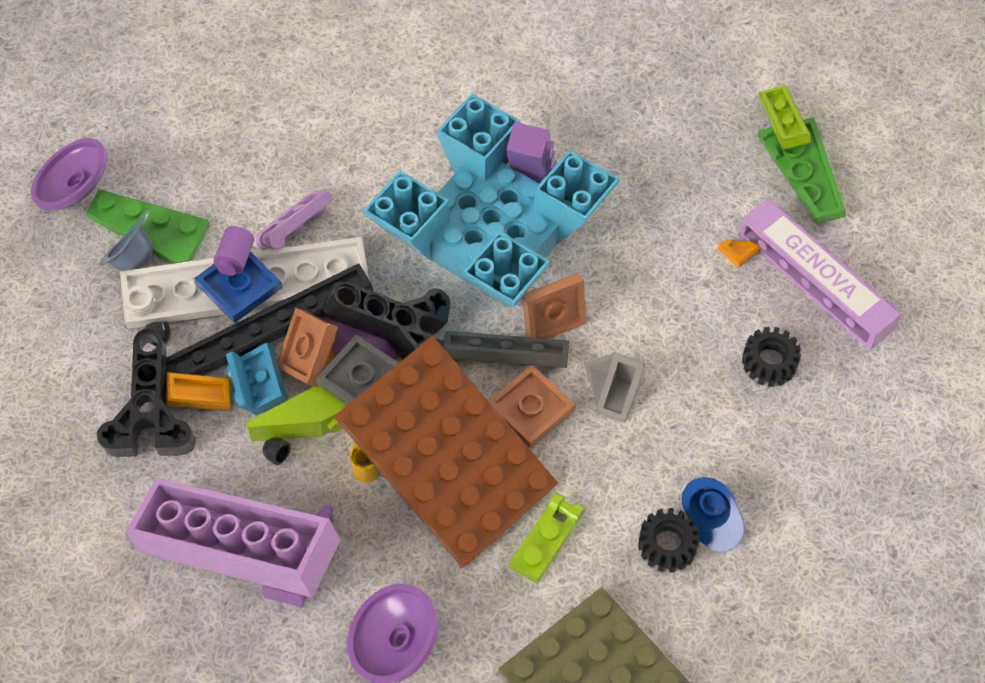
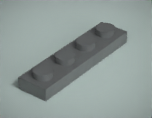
[443,331,569,369]

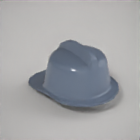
[100,209,153,271]

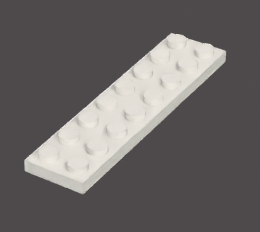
[120,237,369,329]

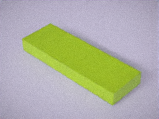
[759,85,811,150]

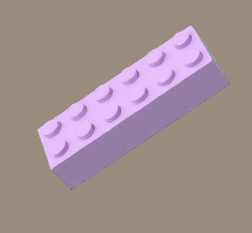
[126,477,341,598]

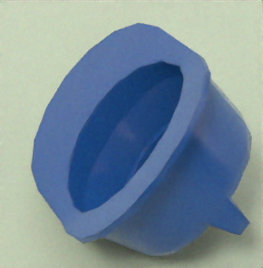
[681,477,745,552]

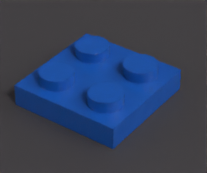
[194,251,282,323]

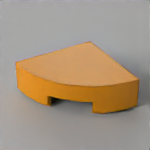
[718,239,761,268]

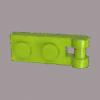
[509,492,585,584]

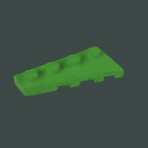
[758,117,846,224]
[87,189,210,264]

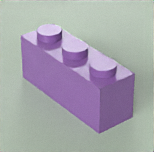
[506,122,557,184]

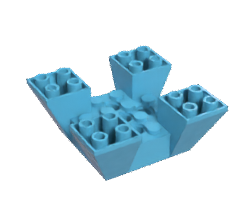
[363,93,620,307]

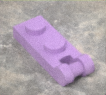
[256,190,333,249]

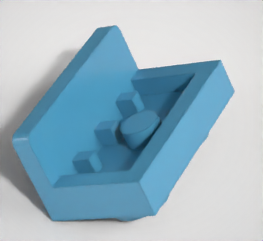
[226,343,288,415]

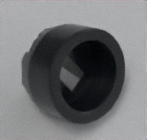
[144,321,171,347]
[262,437,291,465]

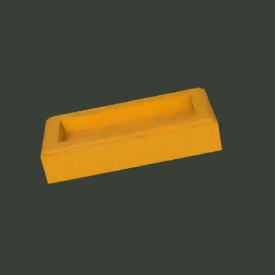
[165,373,231,411]

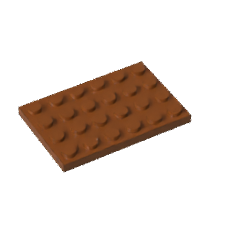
[334,336,558,568]

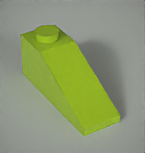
[245,386,347,442]

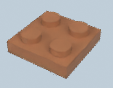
[522,273,587,339]
[277,308,338,387]
[488,364,576,449]

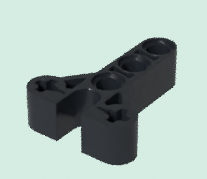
[323,282,450,360]
[97,328,196,457]

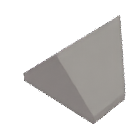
[585,352,645,422]

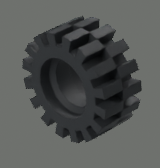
[742,327,801,387]
[638,508,700,573]

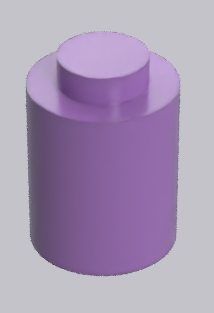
[213,226,254,276]

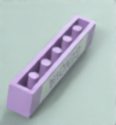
[739,199,901,350]

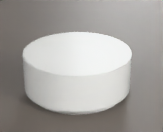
[123,285,156,317]

